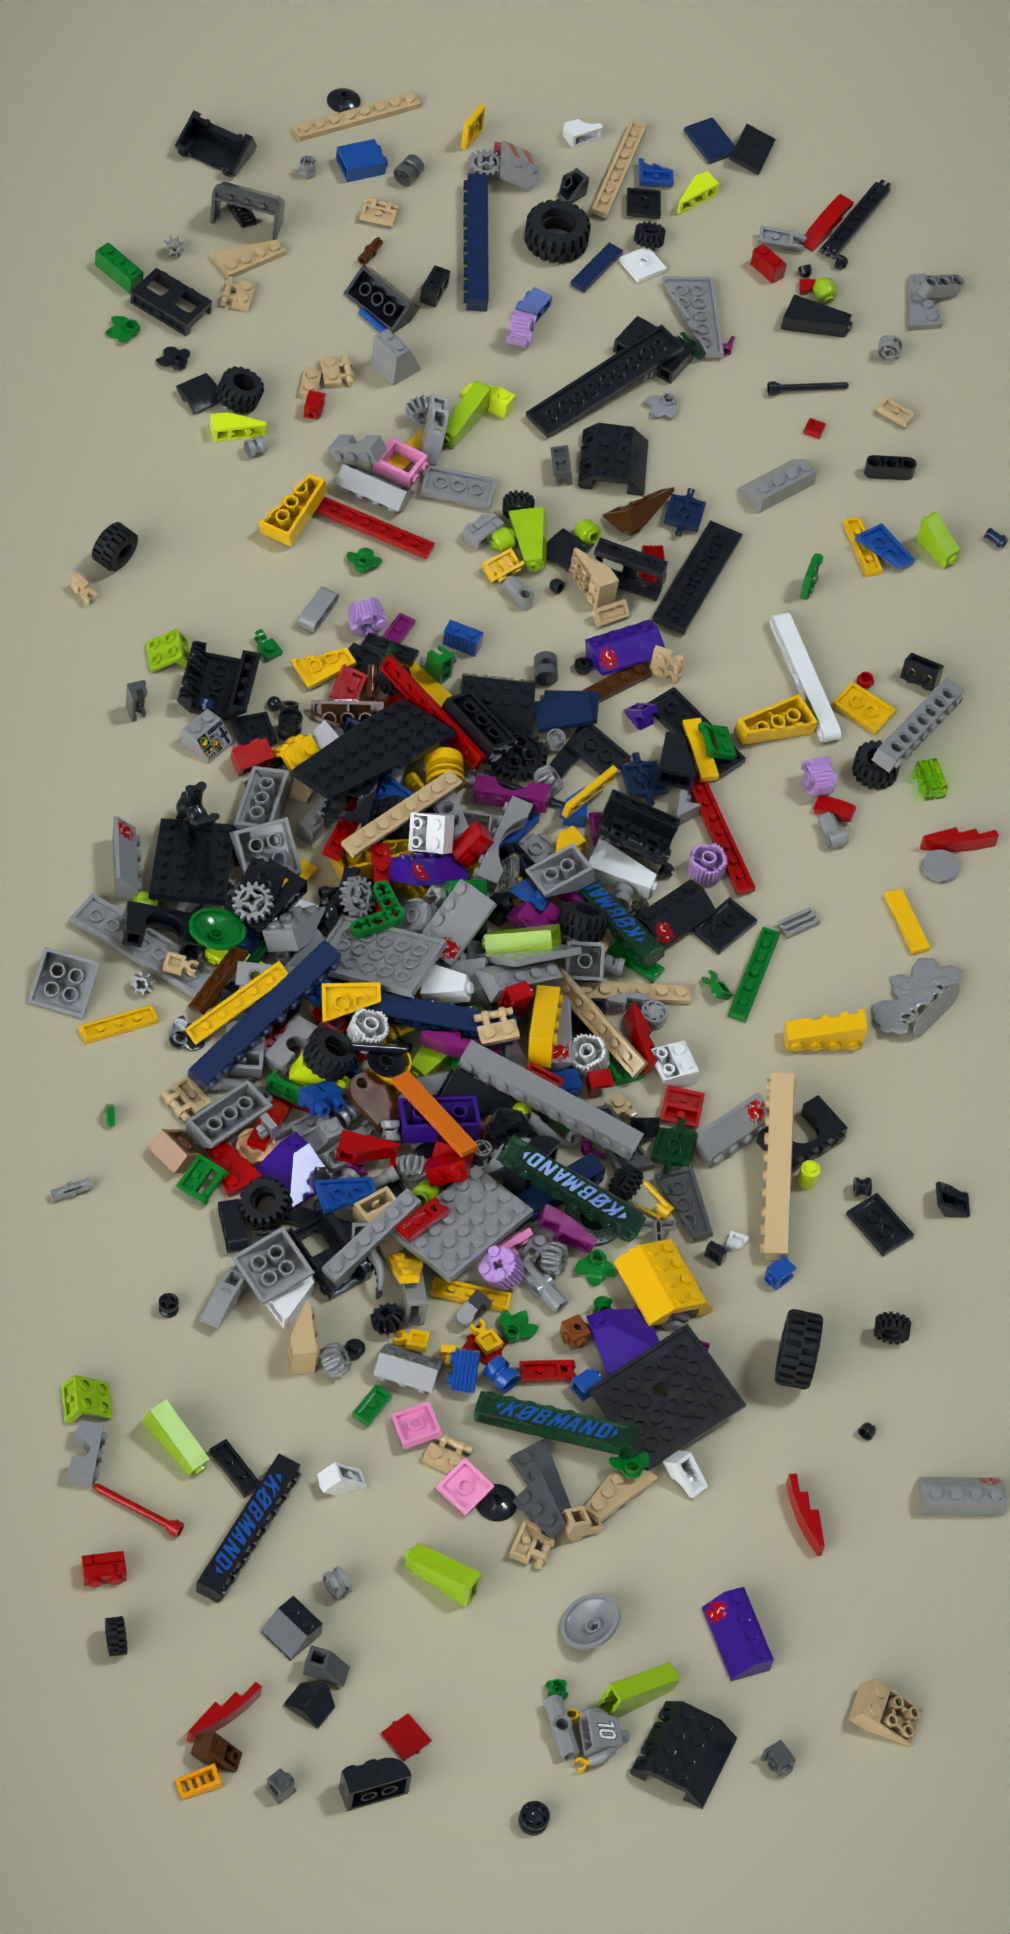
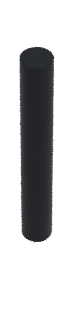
[349,1042,408,1054]

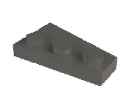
[512,1472,567,1539]

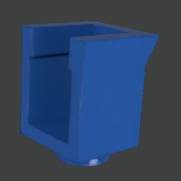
[764,1255,796,1291]
[570,1368,603,1402]

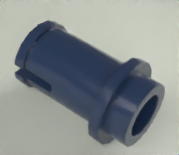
[984,528,1008,548]

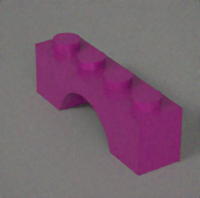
[472,774,551,813]

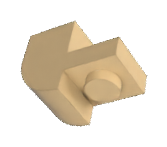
[562,1506,604,1541]

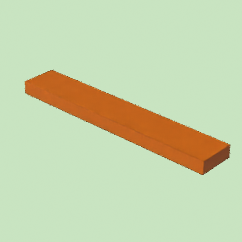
[392,1071,478,1158]

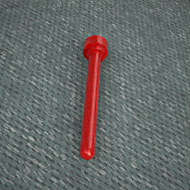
[93,1483,184,1538]

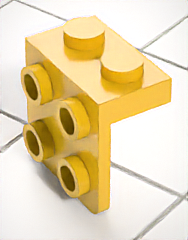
[272,733,320,772]

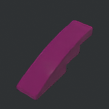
[419,1031,500,1058]

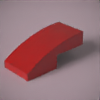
[813,795,856,822]

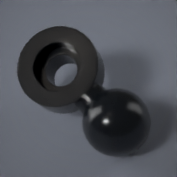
[267,696,299,711]

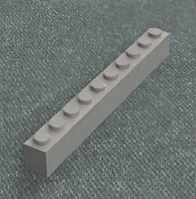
[457,1040,644,1161]

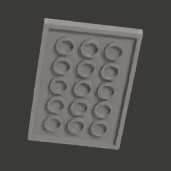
[326,914,447,998]
[392,1165,533,1283]

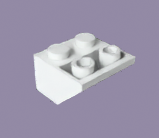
[408,812,455,854]
[651,1040,699,1088]

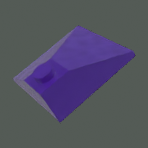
[255,1132,334,1212]
[586,1308,660,1375]

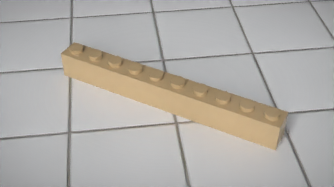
[760,1072,795,1261]

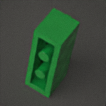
[95,242,144,294]

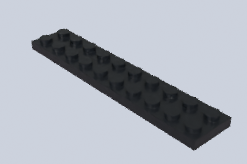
[526,324,684,438]

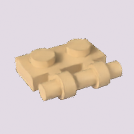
[360,197,399,227]
[220,277,257,313]
[319,355,355,388]
[650,645,685,683]
[474,1006,520,1047]
[161,1076,212,1123]
[422,1432,474,1474]
[509,1519,556,1570]

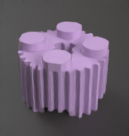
[505,309,537,348]
[347,597,387,637]
[800,757,837,796]
[687,843,727,887]
[478,1245,525,1291]

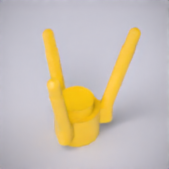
[404,772,425,792]
[634,1180,675,1220]

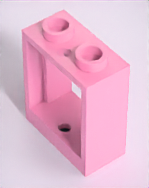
[372,437,429,489]

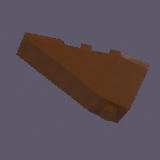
[603,487,675,534]
[311,699,388,729]

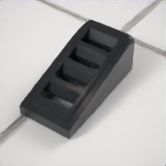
[226,203,258,228]

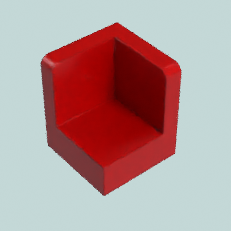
[585,1069,614,1098]

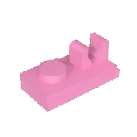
[497,1227,533,1255]

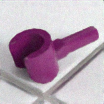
[723,336,735,354]
[581,1140,607,1160]
[347,1162,368,1177]

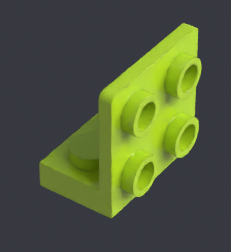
[146,628,191,672]
[61,1374,113,1424]

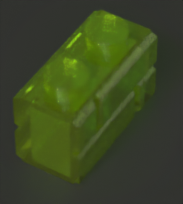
[912,758,948,801]

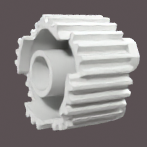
[346,1008,389,1054]
[572,1033,610,1078]

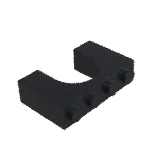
[613,316,695,384]
[122,900,202,959]
[756,1095,848,1172]

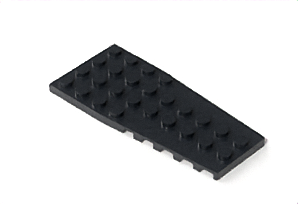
[292,697,457,802]

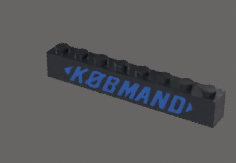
[196,1453,302,1603]

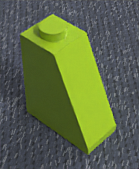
[916,511,960,568]

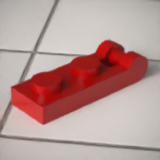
[396,1197,451,1242]
[519,1360,577,1383]

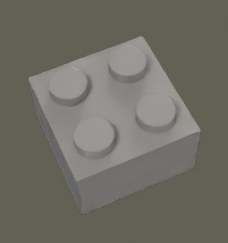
[564,941,605,982]

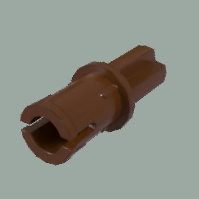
[357,237,383,265]
[364,664,379,699]

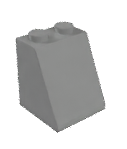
[371,329,420,386]
[442,958,495,1011]

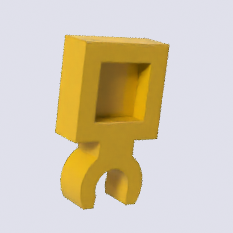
[470,1319,503,1356]
[393,1329,431,1353]

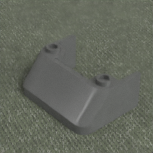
[210,182,285,240]

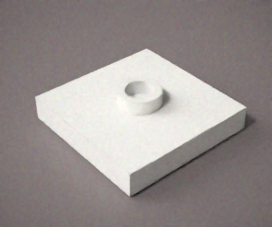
[619,247,667,283]

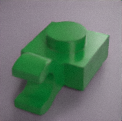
[254,629,283,662]
[701,970,733,1000]

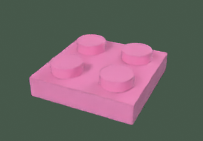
[391,1401,443,1449]
[436,1458,495,1517]

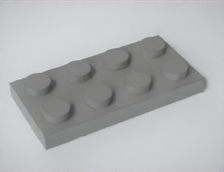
[420,465,497,510]

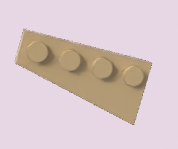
[210,239,287,279]
[585,1469,659,1524]

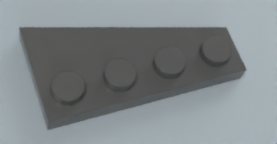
[596,1104,655,1173]
[655,1166,713,1241]
[510,1438,571,1514]

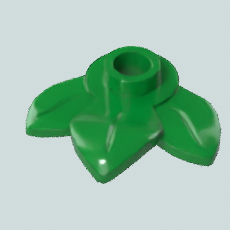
[105,316,140,343]
[346,548,382,574]
[575,1249,615,1286]
[499,1310,538,1343]
[609,1448,649,1479]

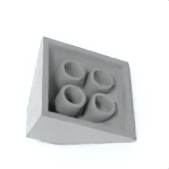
[229,817,302,876]
[27,946,101,1019]
[231,1226,315,1305]

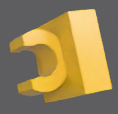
[439,1344,462,1367]

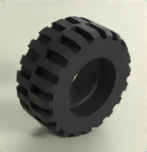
[524,199,591,264]
[774,1309,823,1390]

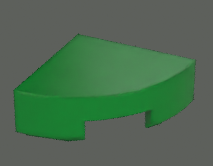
[105,1104,115,1127]

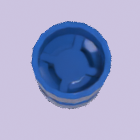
[483,1355,521,1394]

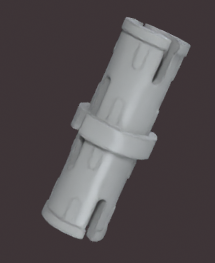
[50,1177,93,1202]

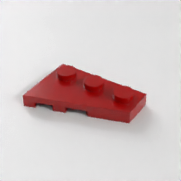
[205,1140,264,1198]

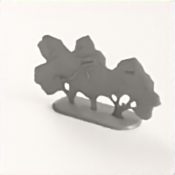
[872,958,962,1037]

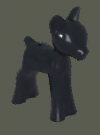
[176,781,220,836]
[316,866,375,929]

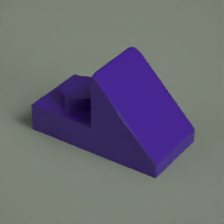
[624,703,659,730]

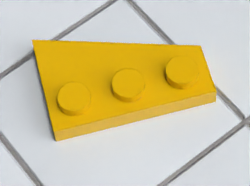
[321,982,381,1023]
[387,1253,425,1284]

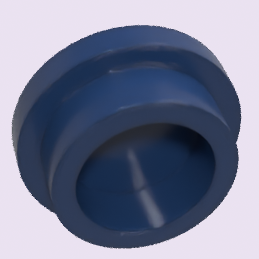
[198,696,216,711]

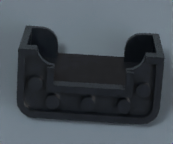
[175,110,257,177]

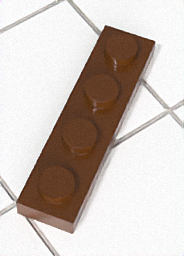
[583,663,652,703]
[188,947,249,1015]

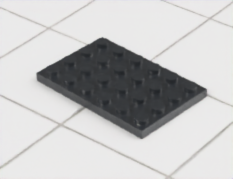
[149,818,236,906]

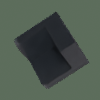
[630,1117,660,1137]

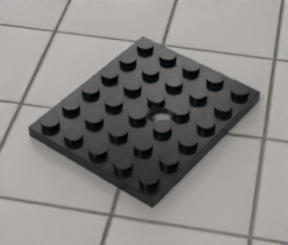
[588,1323,746,1471]

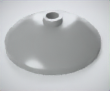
[560,1593,621,1650]

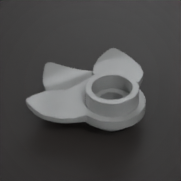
[644,393,677,419]

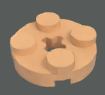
[236,1128,275,1167]

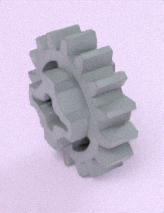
[467,149,501,180]
[339,876,375,918]
[232,881,274,924]

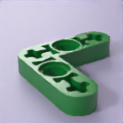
[350,881,404,938]

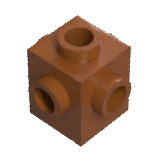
[560,1314,592,1351]

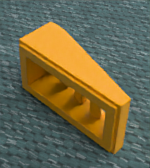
[175,1763,224,1800]

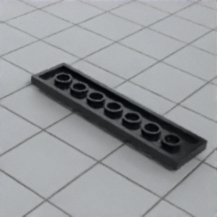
[652,520,743,635]

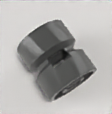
[393,154,425,186]
[534,651,558,686]

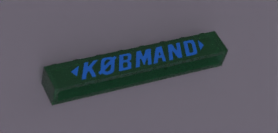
[575,875,665,969]
[496,1134,646,1243]
[474,1391,639,1459]

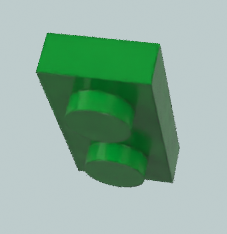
[352,1384,393,1427]

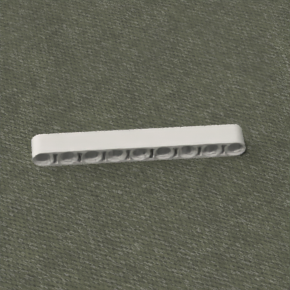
[770,612,841,743]

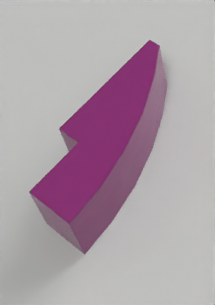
[536,1204,596,1253]

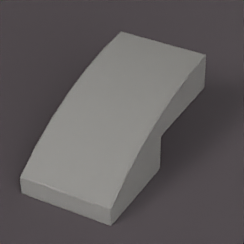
[606,993,647,1014]

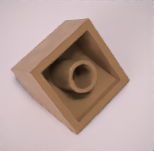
[148,1129,208,1174]

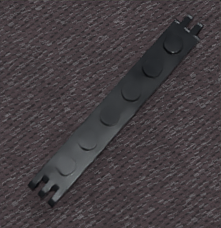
[819,179,891,260]

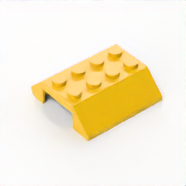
[614,1239,713,1326]

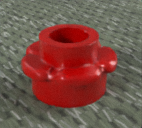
[857,671,874,688]

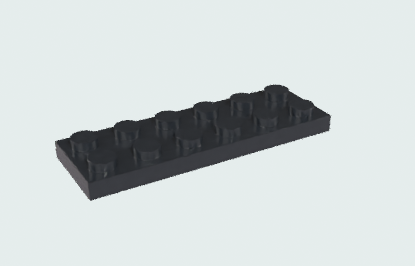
[648,687,746,778]

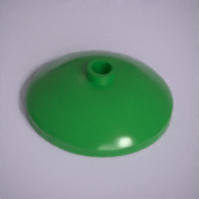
[188,908,246,951]

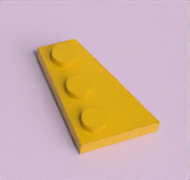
[290,648,357,691]

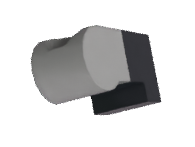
[456,1289,492,1328]

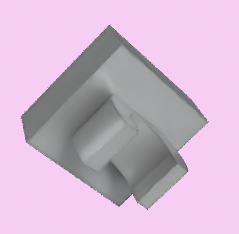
[256,1112,281,1139]

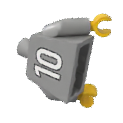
[567,1707,630,1773]

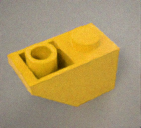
[555,826,587,854]

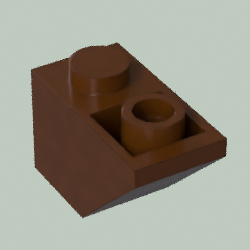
[190,1732,242,1772]

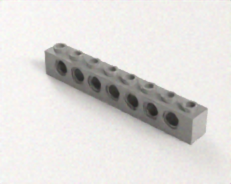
[872,678,964,773]

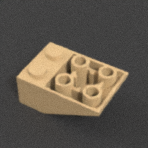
[569,548,619,608]
[352,1186,406,1260]
[288,1300,320,1375]
[848,1678,923,1746]

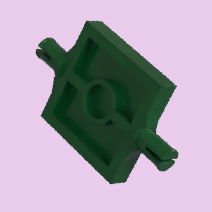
[650,1118,698,1175]

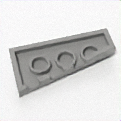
[908,273,942,331]

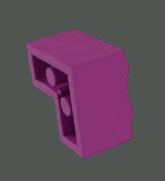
[506,902,561,929]

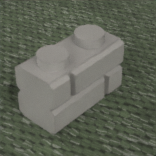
[463,511,505,551]

